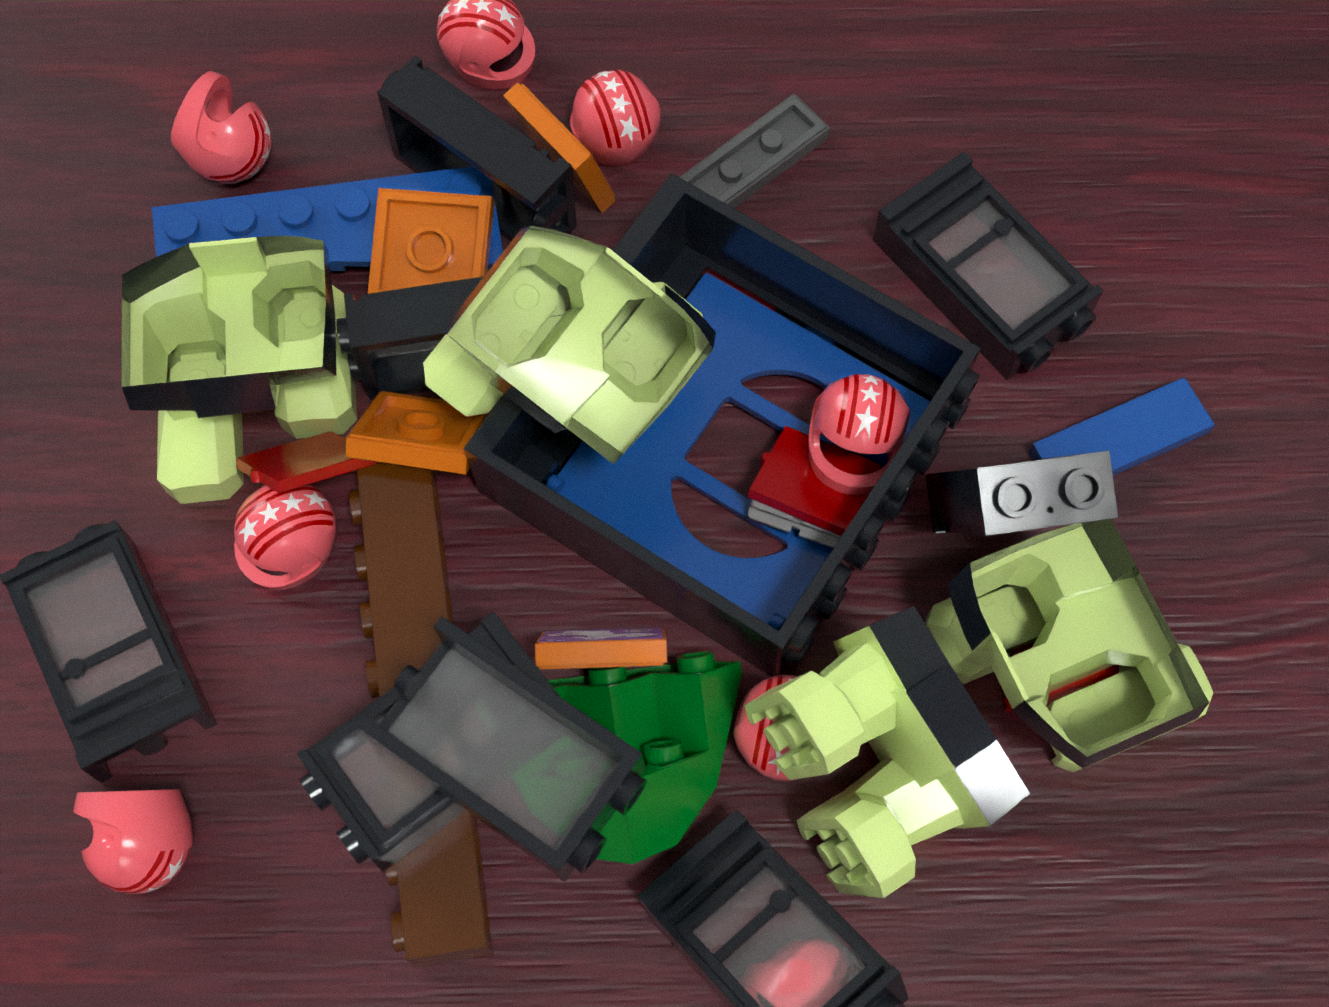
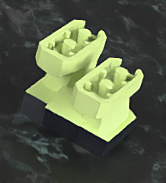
[423,226,716,464]
[122,236,357,504]
[925,519,1213,773]
[744,606,1030,898]

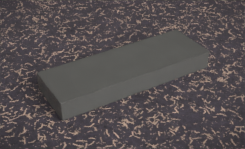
[680,93,830,209]

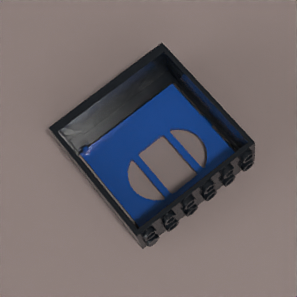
[463,173,981,677]

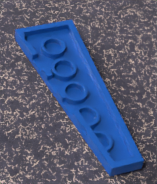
[151,166,503,271]

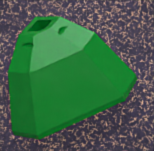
[476,651,742,864]

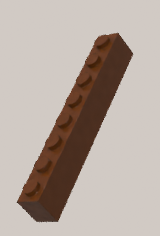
[349,463,493,968]

